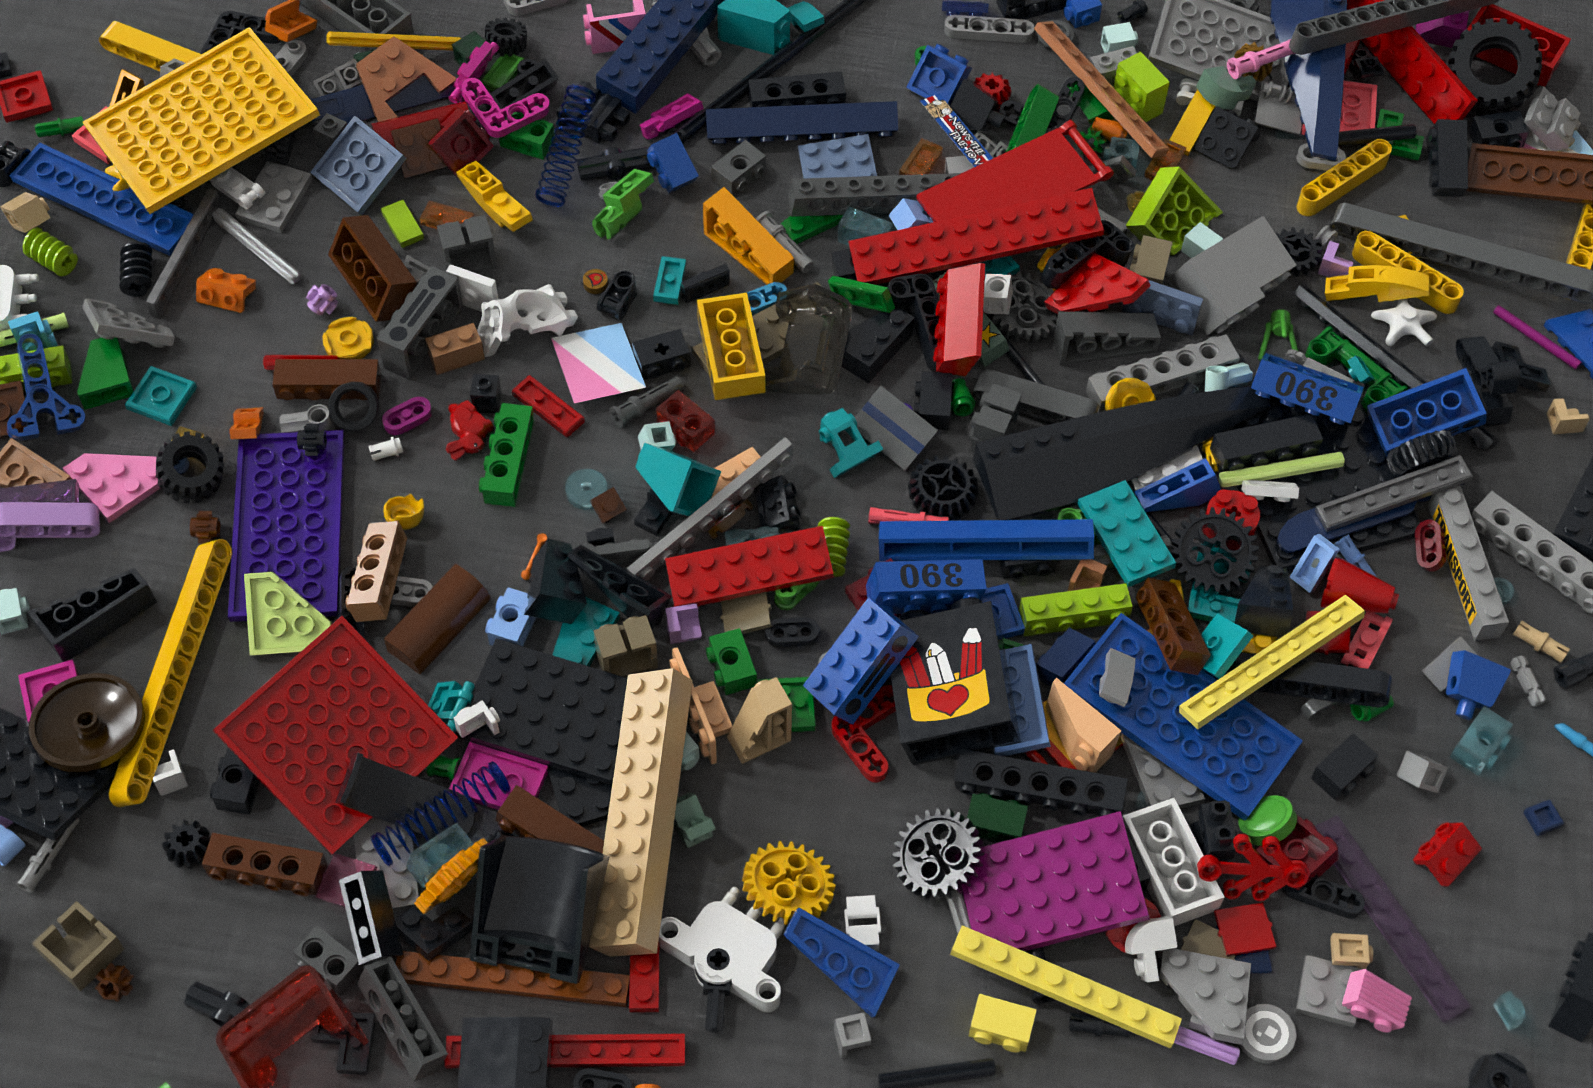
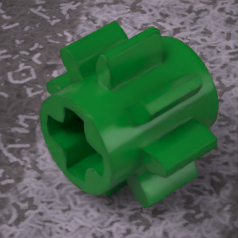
[1075,127,1107,155]

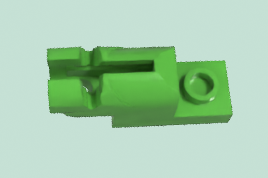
[592,169,654,239]

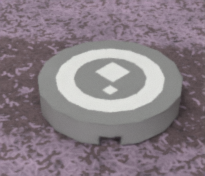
[1239,1004,1297,1064]

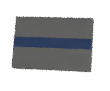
[855,386,940,472]

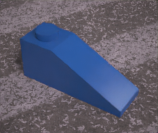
[1134,458,1221,512]

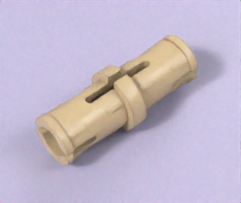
[1513,620,1570,663]

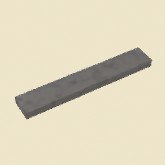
[146,188,221,319]
[1315,455,1473,532]

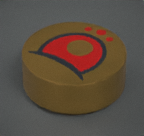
[583,269,608,294]

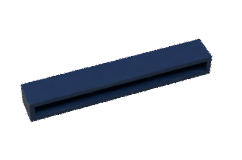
[706,101,898,144]

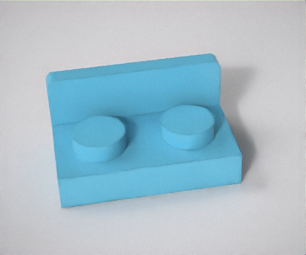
[8,311,58,352]

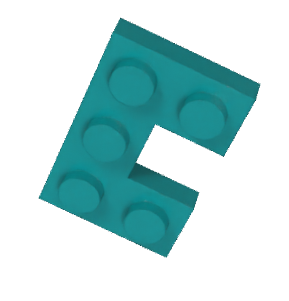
[1187,544,1251,623]

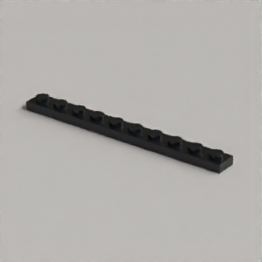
[1293,285,1500,449]

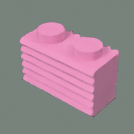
[1342,969,1412,1033]

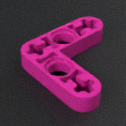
[462,78,549,138]

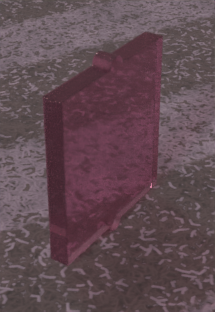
[316,853,378,907]

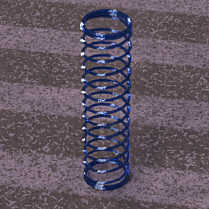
[535,85,596,207]
[370,761,511,867]

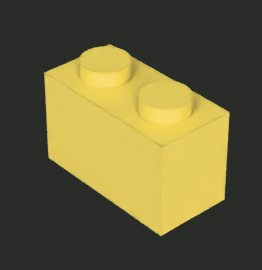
[968,994,1037,1053]

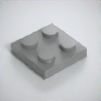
[1295,955,1363,1027]

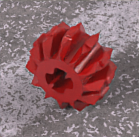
[974,72,1011,111]

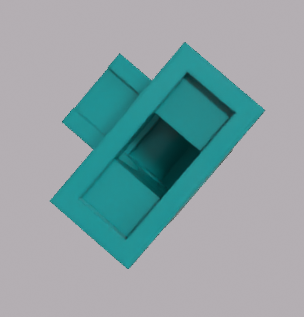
[819,408,883,478]

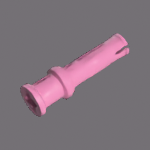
[1227,39,1296,79]

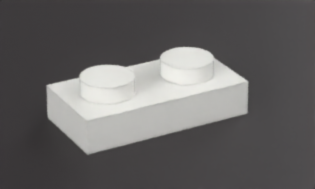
[1242,480,1299,502]

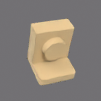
[1330,933,1373,969]

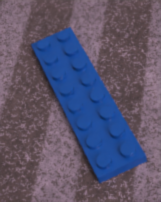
[10,142,194,256]

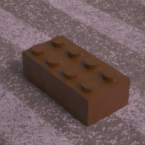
[328,215,417,322]

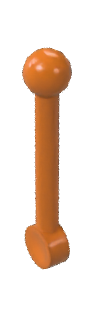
[521,533,547,580]

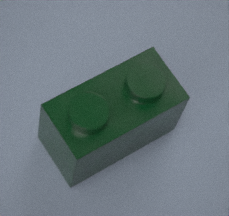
[967,793,1028,843]

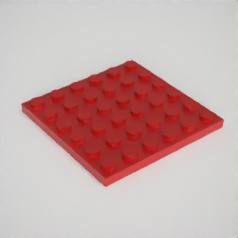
[213,616,458,855]

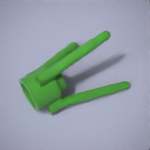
[1258,310,1299,361]

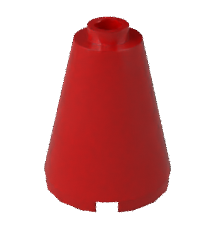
[1320,557,1399,613]

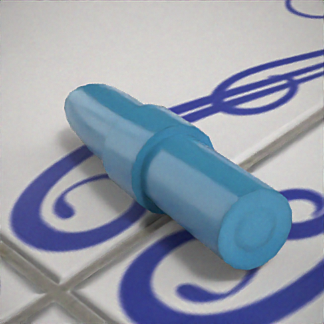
[1554,723,1593,757]

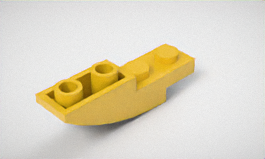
[456,161,533,232]
[1325,265,1430,302]

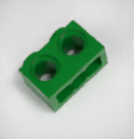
[499,112,555,160]

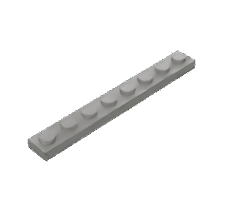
[627,437,793,581]

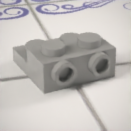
[1524,86,1581,151]

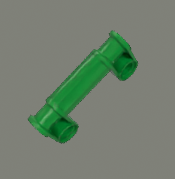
[1305,326,1408,414]

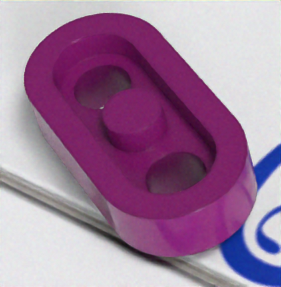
[382,397,432,435]

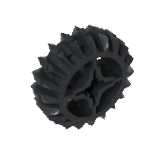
[1386,430,1459,478]
[908,455,979,521]

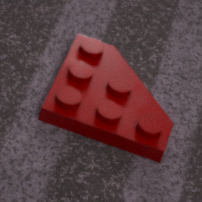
[1044,253,1151,314]

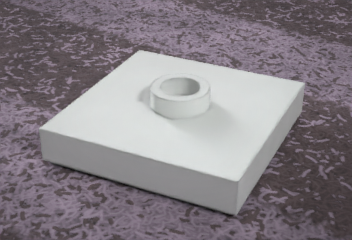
[446,265,498,312]

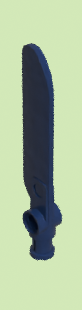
[305,75,455,125]
[1277,468,1465,553]

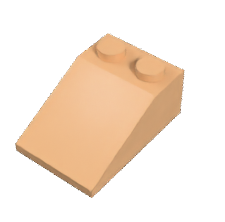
[1045,678,1121,773]

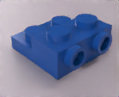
[906,44,972,106]

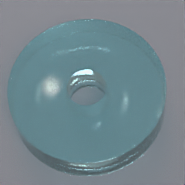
[565,469,607,510]

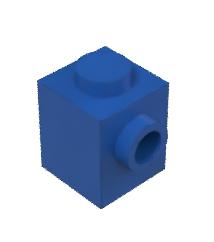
[1064,0,1102,28]

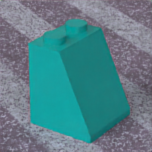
[717,0,790,55]
[635,442,721,516]

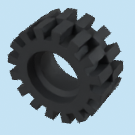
[484,18,527,57]
[266,130,296,165]

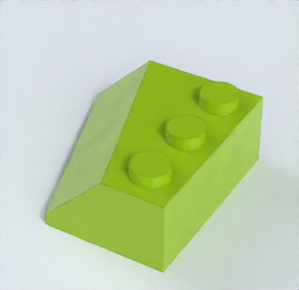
[1126,167,1223,255]

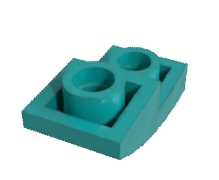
[788,1,825,32]

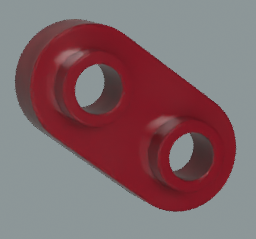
[1415,520,1446,572]

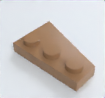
[0,438,73,500]

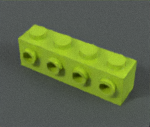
[0,345,72,391]
[1019,583,1133,636]

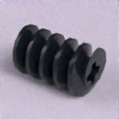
[119,242,153,297]

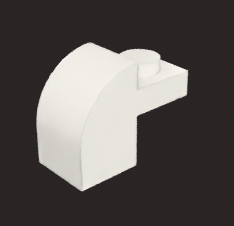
[1125,916,1177,982]

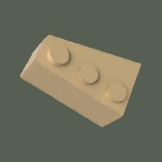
[727,677,792,764]

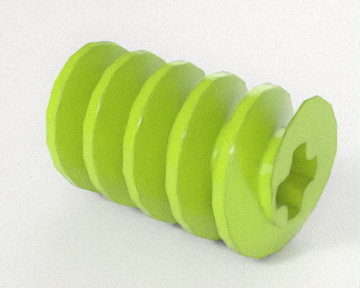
[22,227,78,276]
[818,517,851,577]

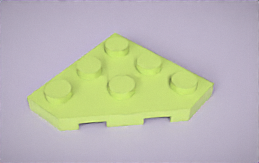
[244,572,332,655]

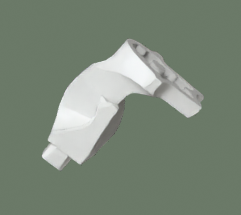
[477,284,578,357]

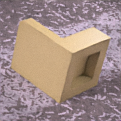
[1546,398,1590,434]

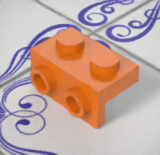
[265,0,317,42]
[196,268,256,313]

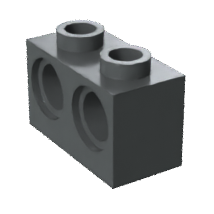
[293,926,364,996]

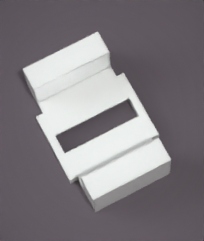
[844,895,881,951]

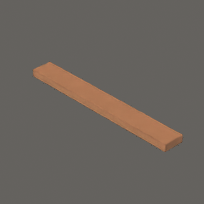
[1034,21,1170,158]

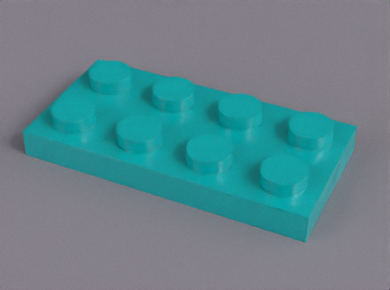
[1078,480,1176,587]

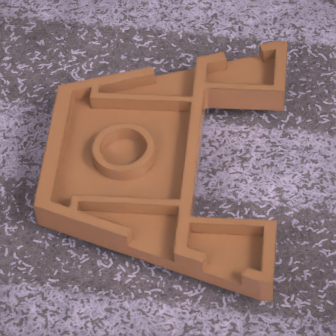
[356,36,456,122]

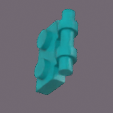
[428,681,475,733]

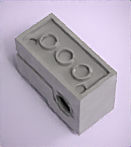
[1169,216,1297,336]

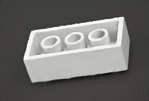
[1123,798,1224,926]

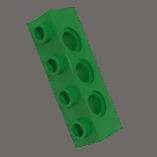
[479,403,535,507]

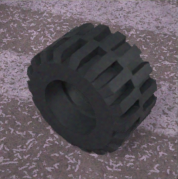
[156,431,224,504]

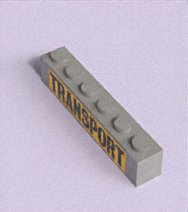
[1428,486,1509,641]

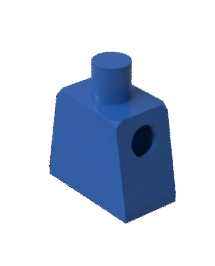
[1446,650,1511,720]

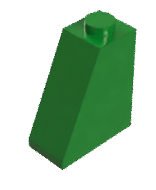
[77,337,134,410]

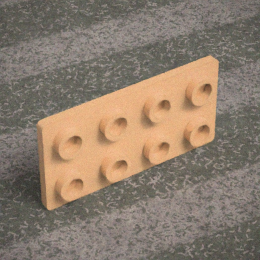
[669,647,732,765]

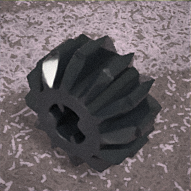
[162,819,211,869]

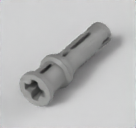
[756,211,814,273]

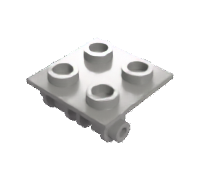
[1254,81,1302,135]

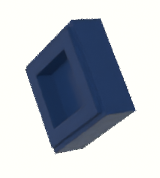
[1523,799,1564,836]

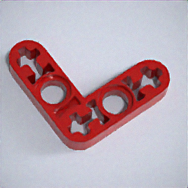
[831,685,896,783]

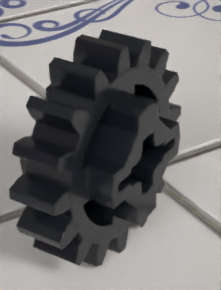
[1275,227,1323,277]

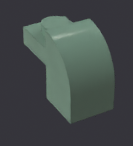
[1196,66,1257,110]
[674,792,715,848]

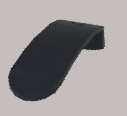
[335,753,475,842]

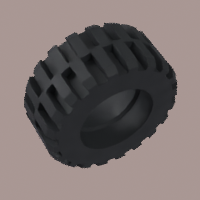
[1448,18,1542,114]

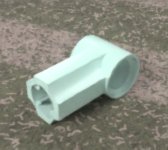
[1204,362,1253,392]

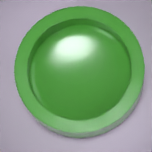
[1238,795,1297,846]

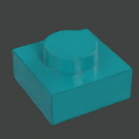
[1347,355,1375,384]

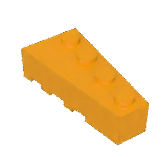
[703,187,794,285]

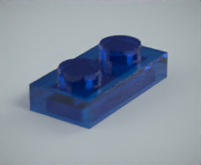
[941,0,989,17]

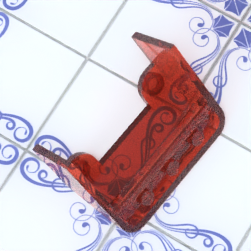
[216,965,369,1088]

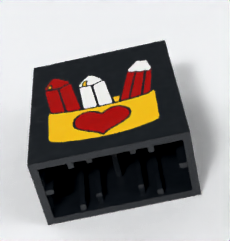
[891,598,1021,765]

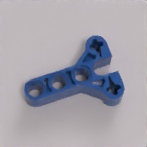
[7,333,85,441]

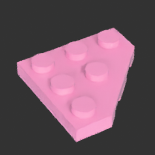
[63,453,160,523]

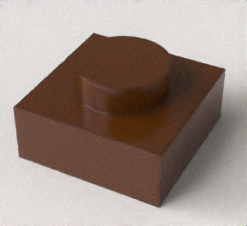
[589,487,627,523]

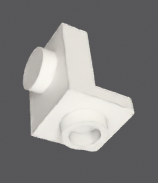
[453,700,500,738]

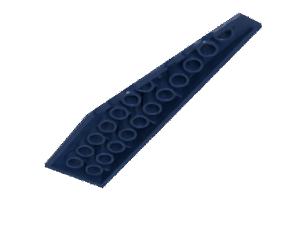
[1270,0,1347,161]

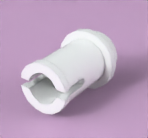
[369,437,403,462]

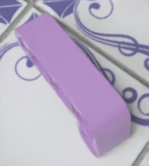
[0,502,100,552]

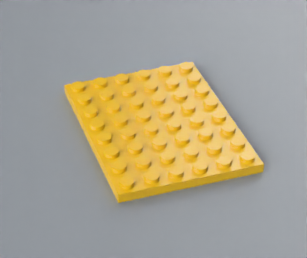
[83,27,320,214]

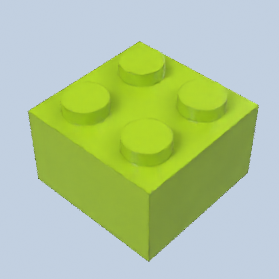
[1113,51,1170,122]

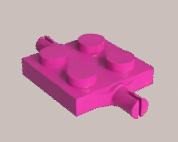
[448,41,499,103]

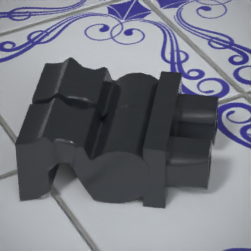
[557,80,630,144]
[1190,800,1237,874]

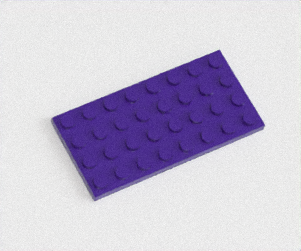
[228,430,345,622]

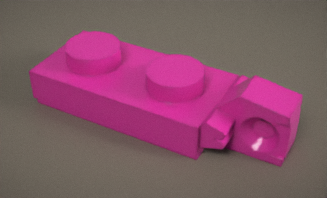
[640,93,704,140]

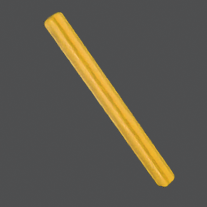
[326,31,464,51]

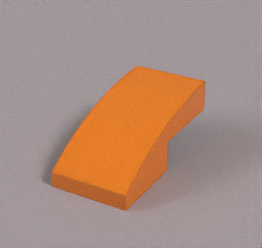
[229,407,264,439]

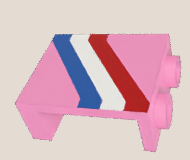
[583,0,646,54]

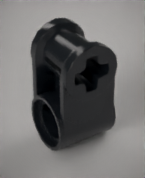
[0,141,31,187]
[597,270,637,320]

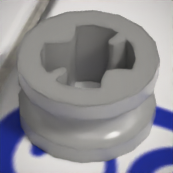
[1315,225,1338,250]

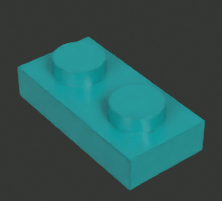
[653,256,686,305]

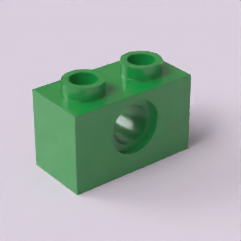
[705,628,757,696]

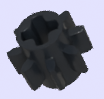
[297,424,327,456]

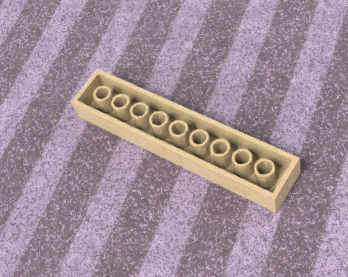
[589,668,693,957]

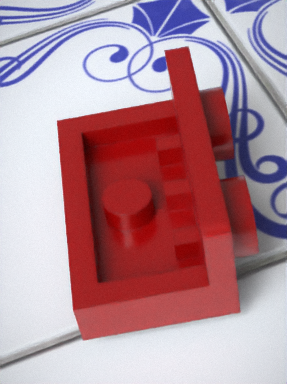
[1413,822,1482,886]

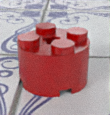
[1202,489,1260,551]

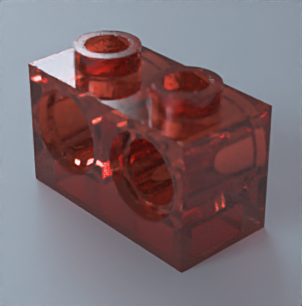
[656,390,715,452]

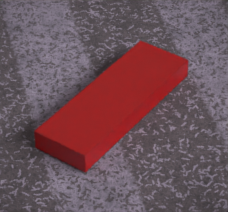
[512,375,585,438]

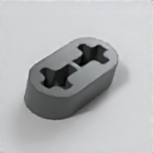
[1301,699,1345,721]

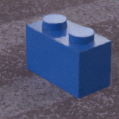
[647,133,699,193]

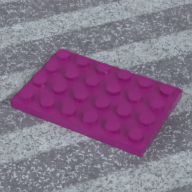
[955,811,1150,951]

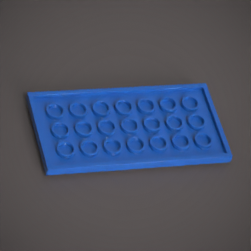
[1064,613,1303,820]

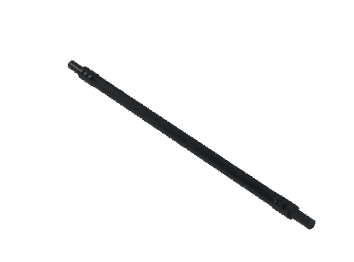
[668,0,866,144]

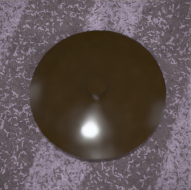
[29,673,145,772]

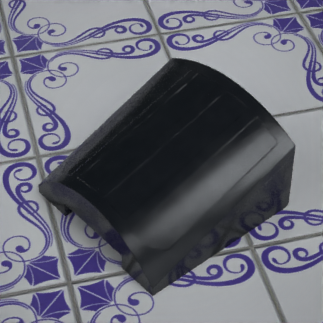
[470,835,610,984]

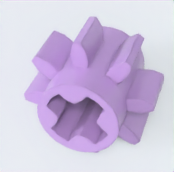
[306,284,338,315]

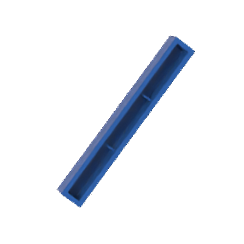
[879,519,1094,561]

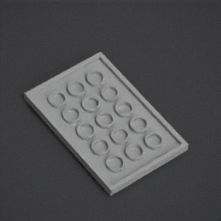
[1148,0,1289,102]

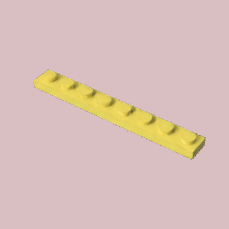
[1179,595,1365,729]
[950,925,1182,1049]

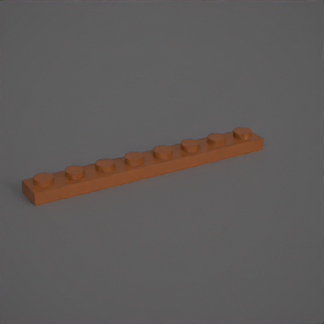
[396,951,630,1007]

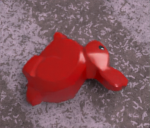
[446,400,494,461]

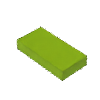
[381,200,424,248]

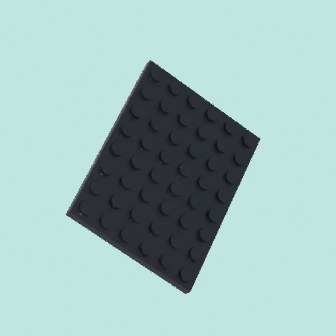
[1220,364,1420,571]

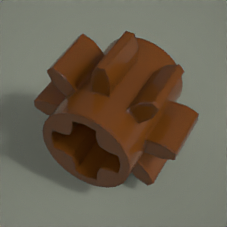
[190,511,221,544]
[95,963,134,1002]

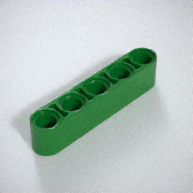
[1005,84,1059,153]

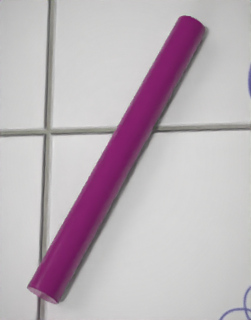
[1493,305,1582,370]

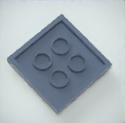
[310,116,407,215]
[798,134,877,178]

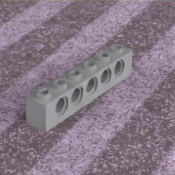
[1086,334,1240,413]
[1471,491,1593,614]

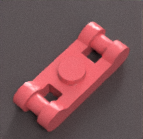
[1341,612,1393,669]

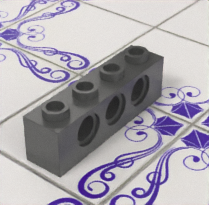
[357,956,448,1082]

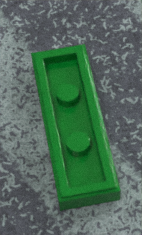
[828,276,895,313]

